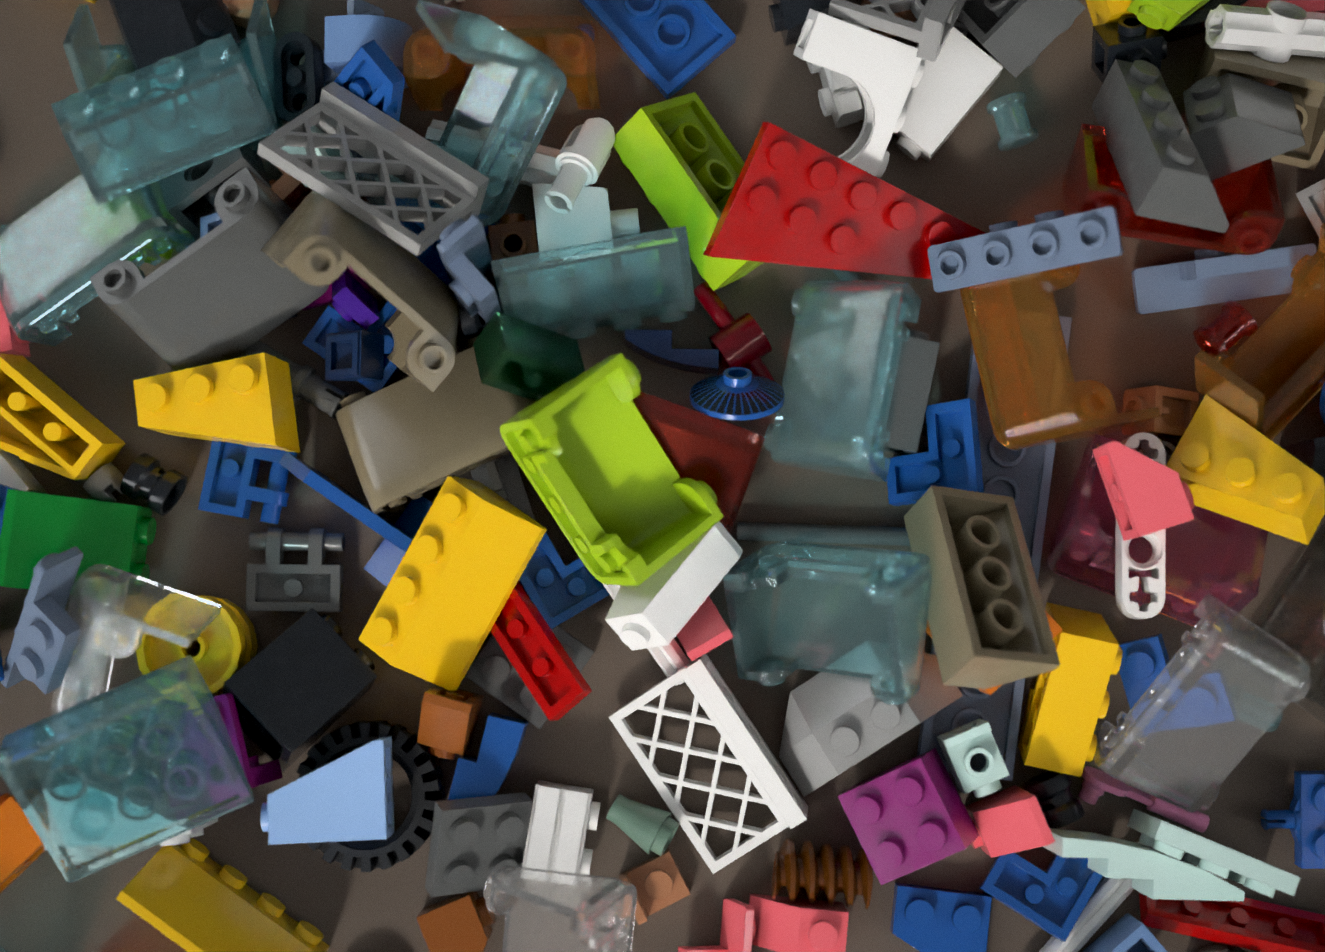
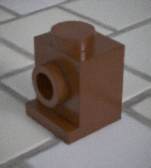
[488,213,543,287]

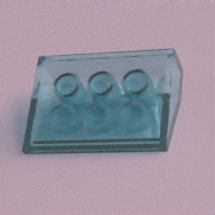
[491,226,695,347]
[0,655,254,884]

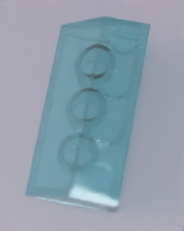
[51,33,276,205]

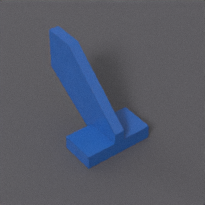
[279,452,433,587]

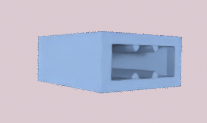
[260,736,395,845]

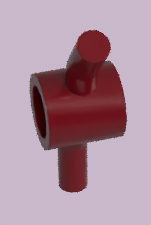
[694,282,775,382]

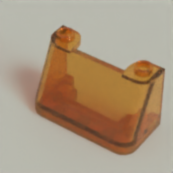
[403,15,600,111]

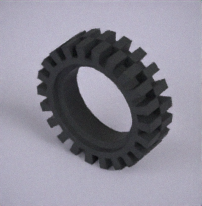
[296,720,445,872]

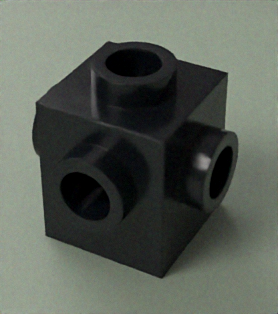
[1091,15,1167,83]

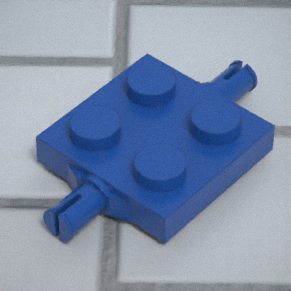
[1260,770,1325,869]

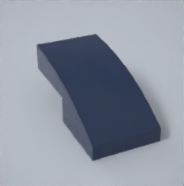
[625,329,719,374]

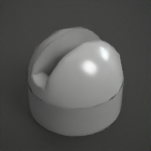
[83,462,124,503]

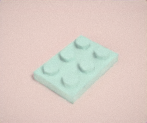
[1127,809,1300,898]

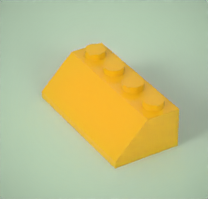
[358,475,547,691]
[116,838,330,952]

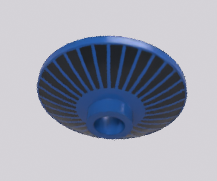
[690,367,785,420]

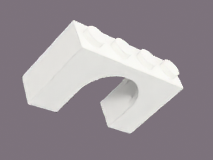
[793,8,925,178]

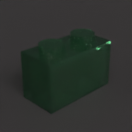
[473,311,585,401]

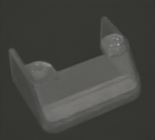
[51,564,222,802]

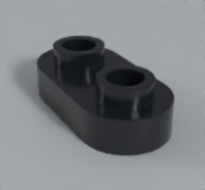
[273,32,324,122]

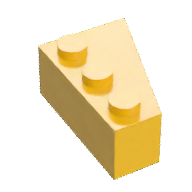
[133,352,300,453]
[0,353,126,480]
[1166,394,1325,545]
[1018,602,1122,777]

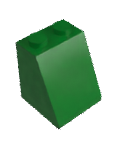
[0,489,156,600]

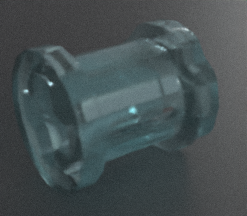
[985,92,1039,151]

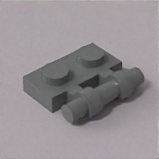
[245,527,345,612]

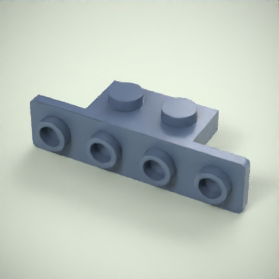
[927,206,1123,292]
[437,214,501,323]
[1131,240,1320,314]
[1,546,83,695]

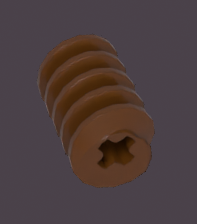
[771,839,873,910]

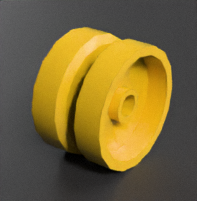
[135,595,258,701]

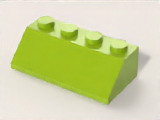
[613,92,764,291]

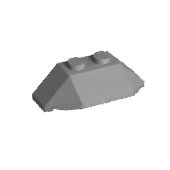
[779,641,963,797]

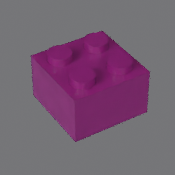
[838,748,979,885]

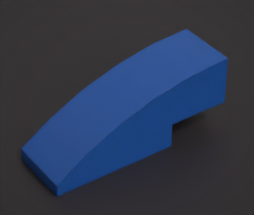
[448,712,529,800]

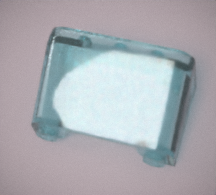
[0,146,197,347]
[765,280,921,482]
[723,542,932,705]

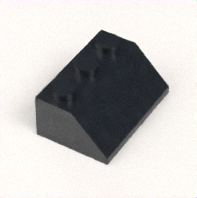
[109,0,241,82]

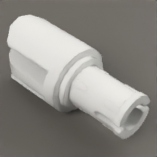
[544,117,615,214]

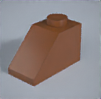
[417,685,484,760]
[416,891,496,952]

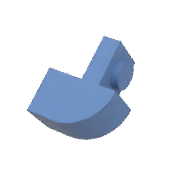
[324,14,415,88]

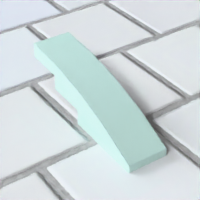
[1043,828,1245,901]

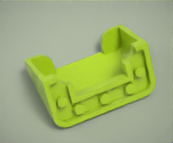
[500,353,724,586]

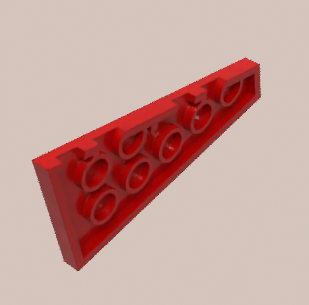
[703,122,987,285]

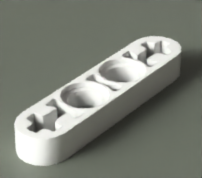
[1115,432,1166,620]

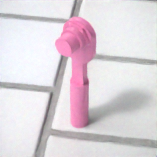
[1078,766,1210,833]

